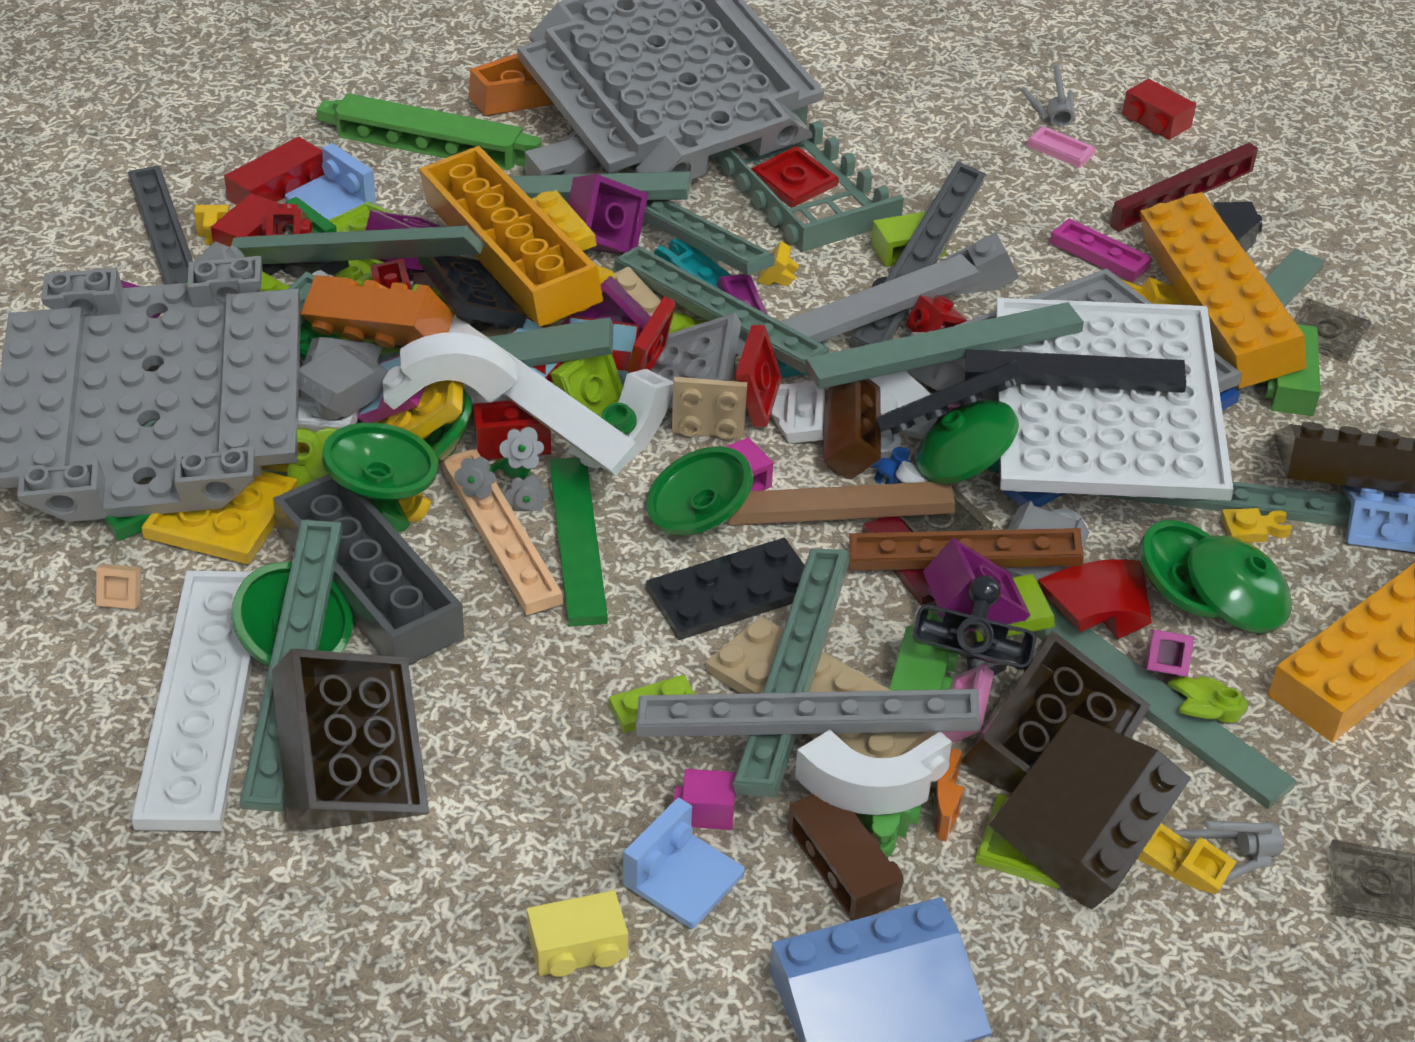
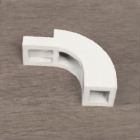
[382,332,518,410]
[568,369,673,469]
[795,730,952,815]

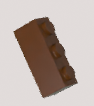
[824,379,881,479]
[787,794,904,921]

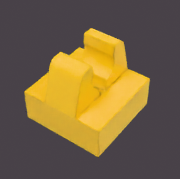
[194,205,230,245]
[757,241,799,286]

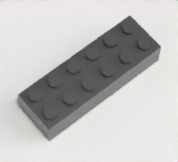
[273,474,464,664]

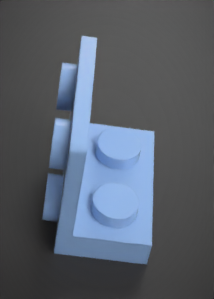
[285,143,376,220]
[1342,485,1415,552]
[623,797,745,929]

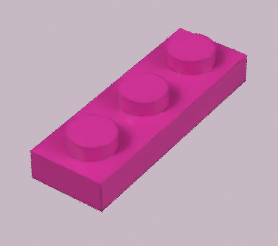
[1050,218,1152,283]

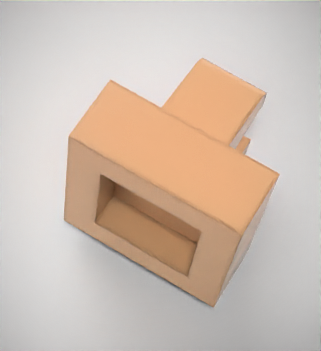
[96,564,141,609]

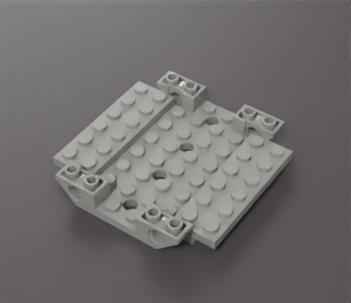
[517,0,824,180]
[0,256,301,522]

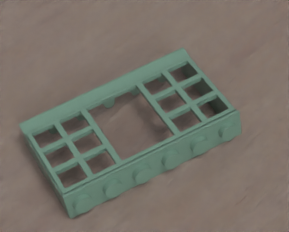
[708,105,904,252]

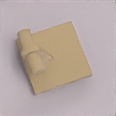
[672,355,747,440]

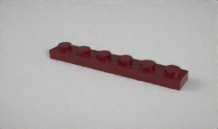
[1110,142,1258,232]

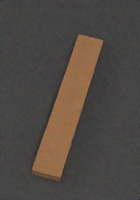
[729,482,955,525]

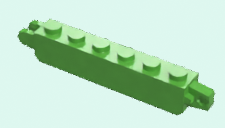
[317,93,541,170]
[858,612,959,858]

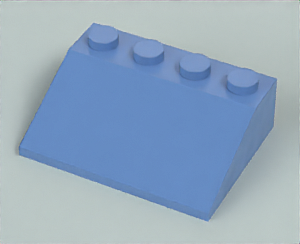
[769,897,992,1042]

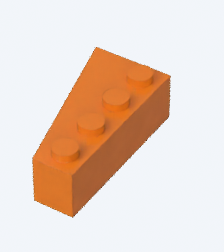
[469,53,554,115]
[301,275,455,349]

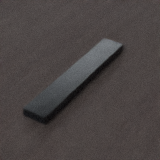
[965,349,1187,393]

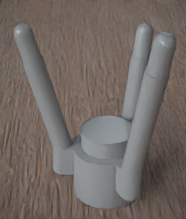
[1021,65,1076,126]
[1172,821,1283,882]

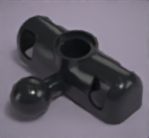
[912,575,1036,670]

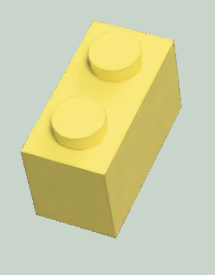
[527,890,628,977]

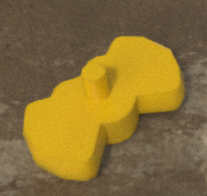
[398,492,431,522]

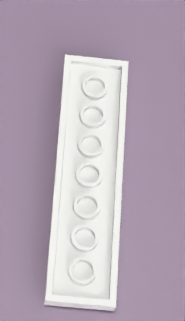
[132,571,254,831]

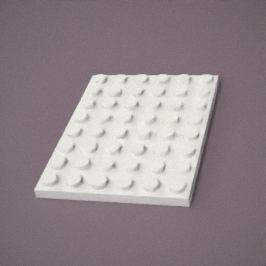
[996,298,1233,501]

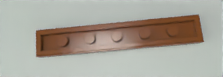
[849,528,1084,571]

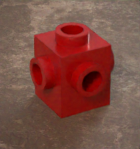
[262,204,313,236]
[905,295,967,333]

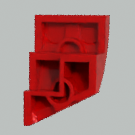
[1038,559,1152,639]

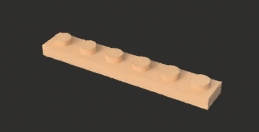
[441,448,563,616]

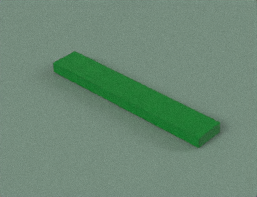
[550,457,608,627]

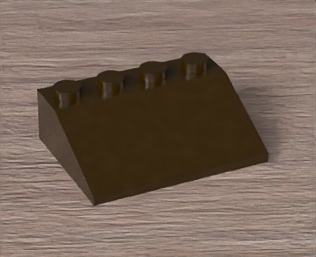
[1275,422,1415,494]
[961,631,1150,793]
[271,649,429,830]
[988,714,1191,910]

